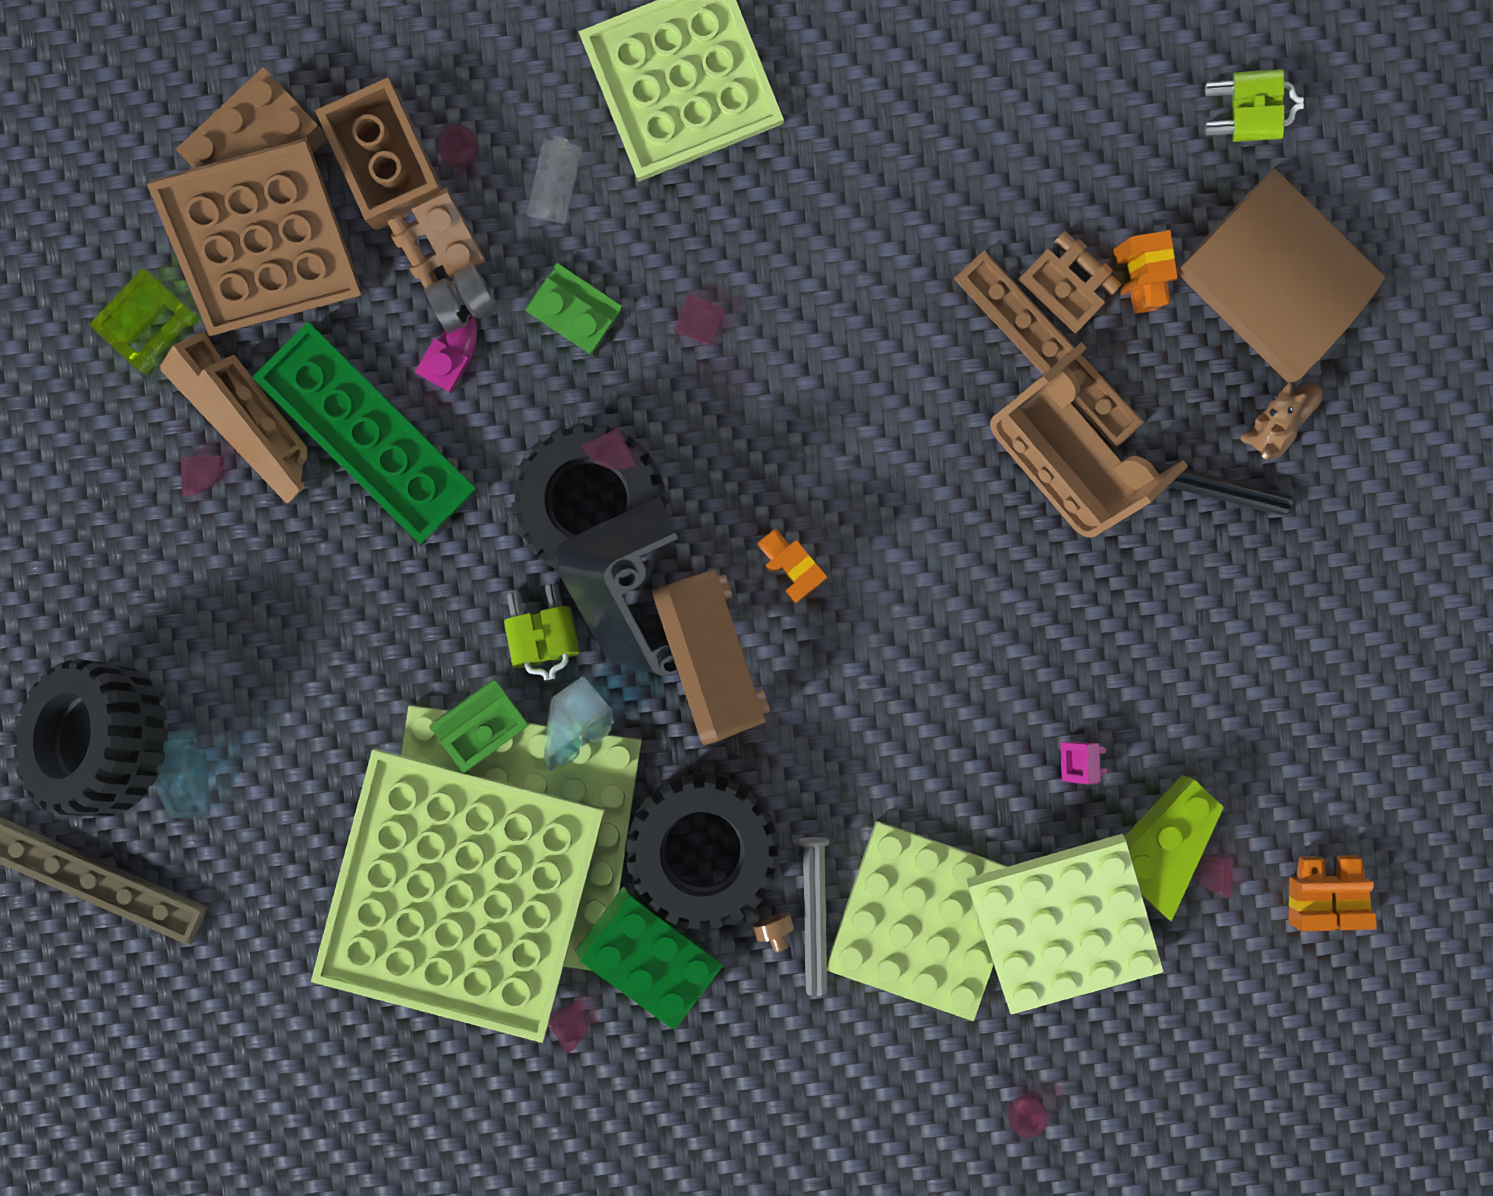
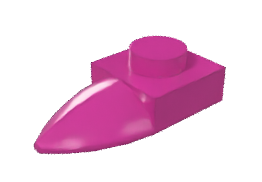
[415,316,477,394]

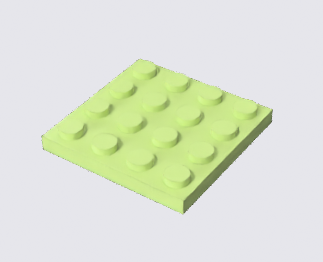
[579,0,784,182]
[827,820,1008,1021]
[967,834,1163,1015]

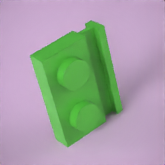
[526,263,623,356]
[429,678,529,773]

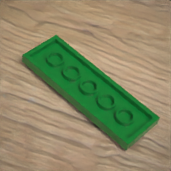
[252,321,478,545]

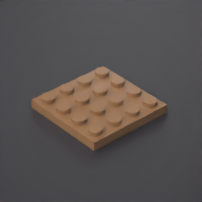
[147,138,362,336]

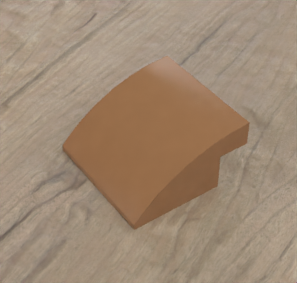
[1176,168,1385,383]

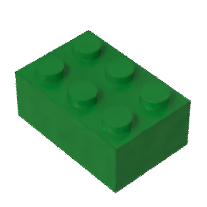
[575,886,723,1030]

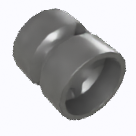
[424,263,498,334]

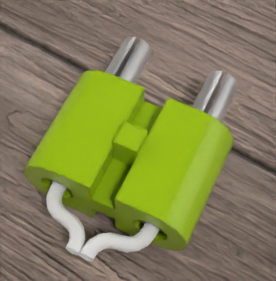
[1205,69,1304,142]
[504,583,580,680]

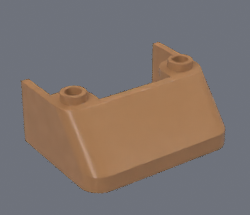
[990,342,1188,538]
[652,569,771,746]

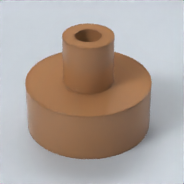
[753,912,795,952]

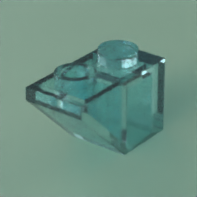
[544,676,613,771]

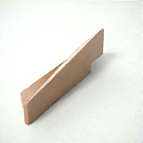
[160,331,307,503]

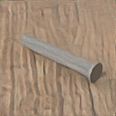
[798,837,829,996]

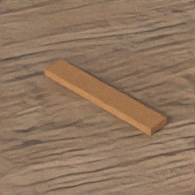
[954,250,1144,450]

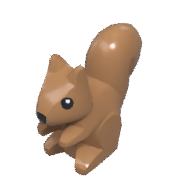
[1240,383,1323,460]

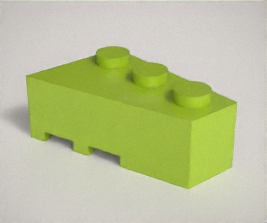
[1124,775,1224,922]

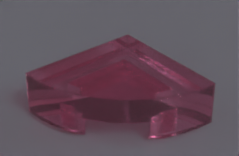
[581,428,636,470]
[181,456,224,497]
[1194,856,1233,898]
[549,998,587,1054]

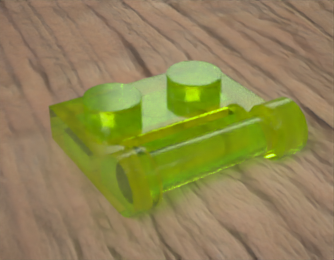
[89,267,199,375]

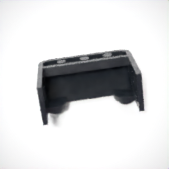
[554,497,678,676]

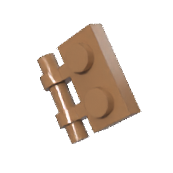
[386,188,485,288]
[1019,231,1122,333]

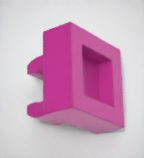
[1060,741,1107,784]

